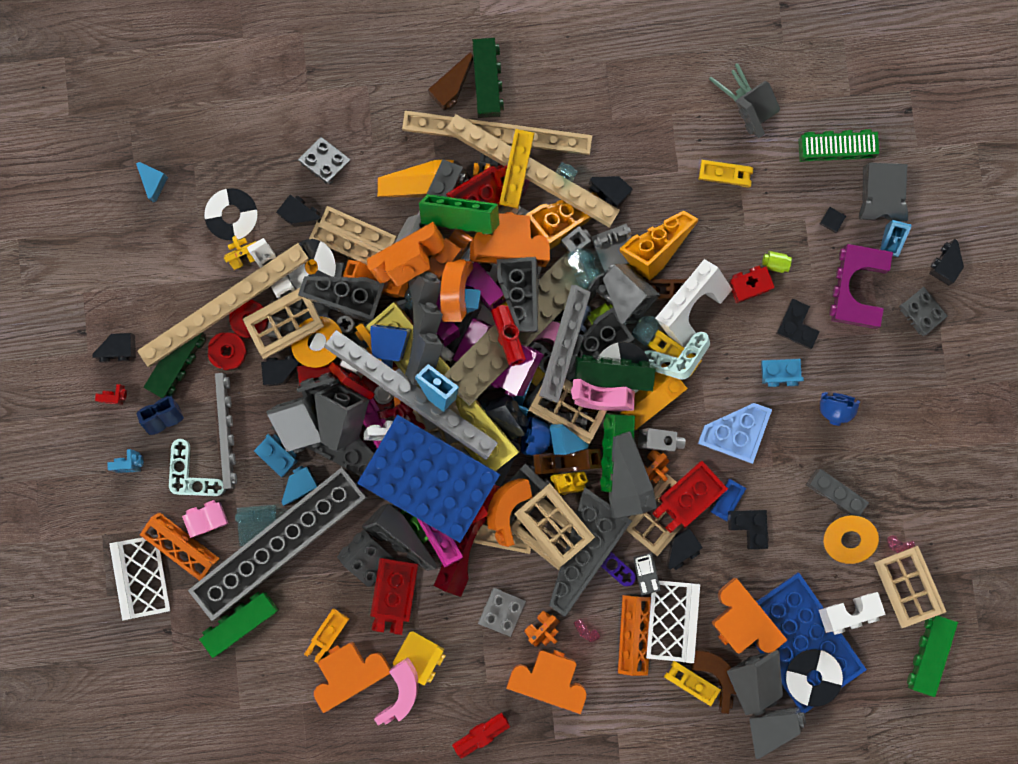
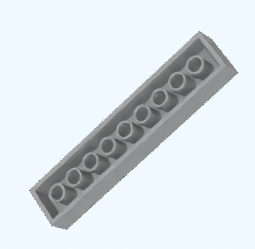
[188,467,368,621]

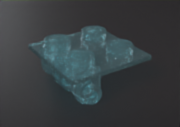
[567,248,601,289]
[235,505,276,546]

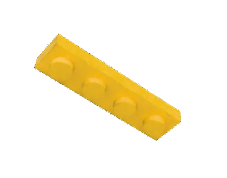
[499,129,535,209]

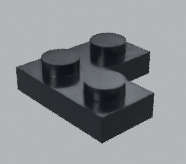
[776,299,820,350]
[728,510,768,549]

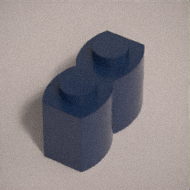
[136,396,184,435]

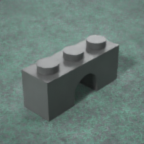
[806,469,869,516]

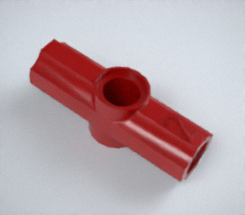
[491,305,526,366]
[452,712,510,759]

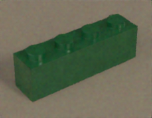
[472,38,504,118]
[143,332,206,398]
[574,355,656,391]

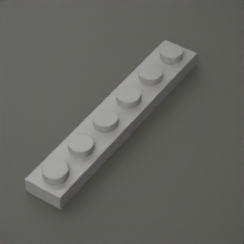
[539,285,591,402]
[215,373,237,489]

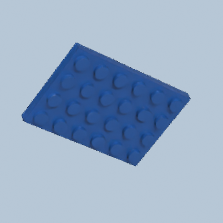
[357,414,500,543]
[753,572,867,713]

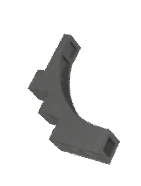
[405,272,443,385]

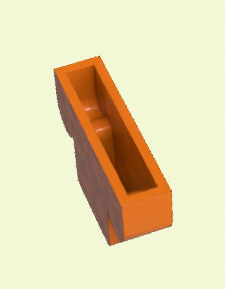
[470,212,550,267]
[367,222,445,287]
[425,229,473,282]
[712,578,787,653]
[314,642,391,713]
[506,649,587,714]

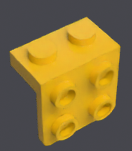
[393,631,446,686]

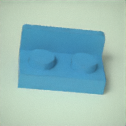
[761,359,804,387]
[254,434,298,477]
[107,449,143,473]

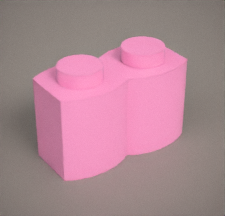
[182,500,229,538]

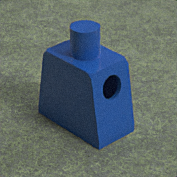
[370,324,411,368]

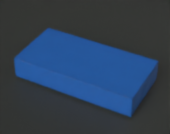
[710,479,746,522]

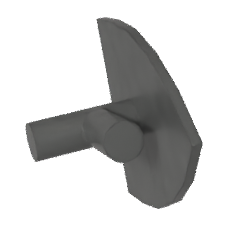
[587,273,612,305]

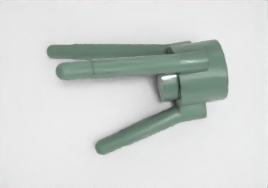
[709,63,752,101]

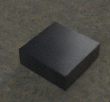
[819,207,846,233]

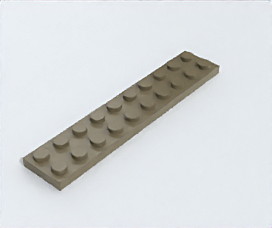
[444,251,596,406]

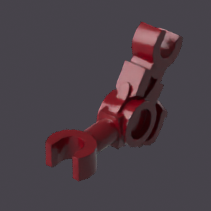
[377,401,425,429]

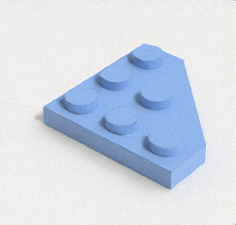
[698,403,772,464]

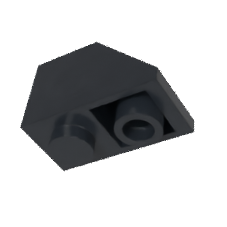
[589,176,633,208]
[276,195,321,227]
[929,239,964,286]
[92,333,136,363]
[261,356,302,387]
[667,528,703,570]

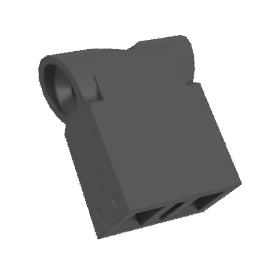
[859,163,908,221]

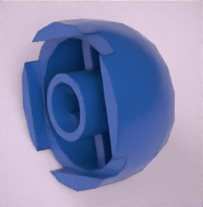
[820,392,860,426]
[521,417,553,456]

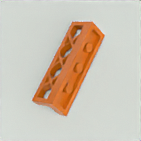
[140,512,220,581]
[618,595,651,676]

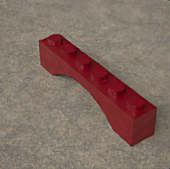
[433,484,500,597]

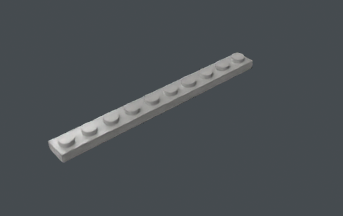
[324,330,498,460]

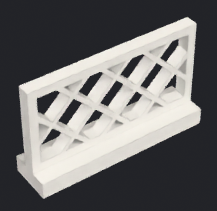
[109,535,170,621]
[646,581,700,663]

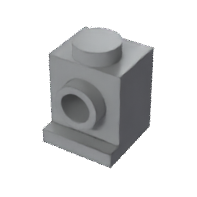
[561,226,591,256]

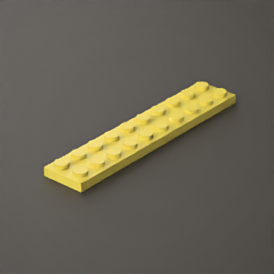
[366,302,519,471]

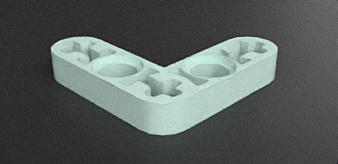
[645,332,710,379]
[169,439,226,496]

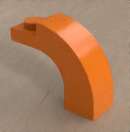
[440,259,473,322]
[342,260,408,298]
[487,478,532,547]

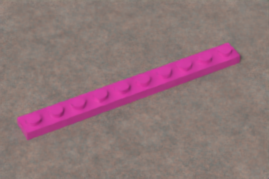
[359,394,463,567]

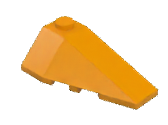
[377,160,454,198]
[526,192,599,250]
[619,211,698,281]
[620,363,688,431]

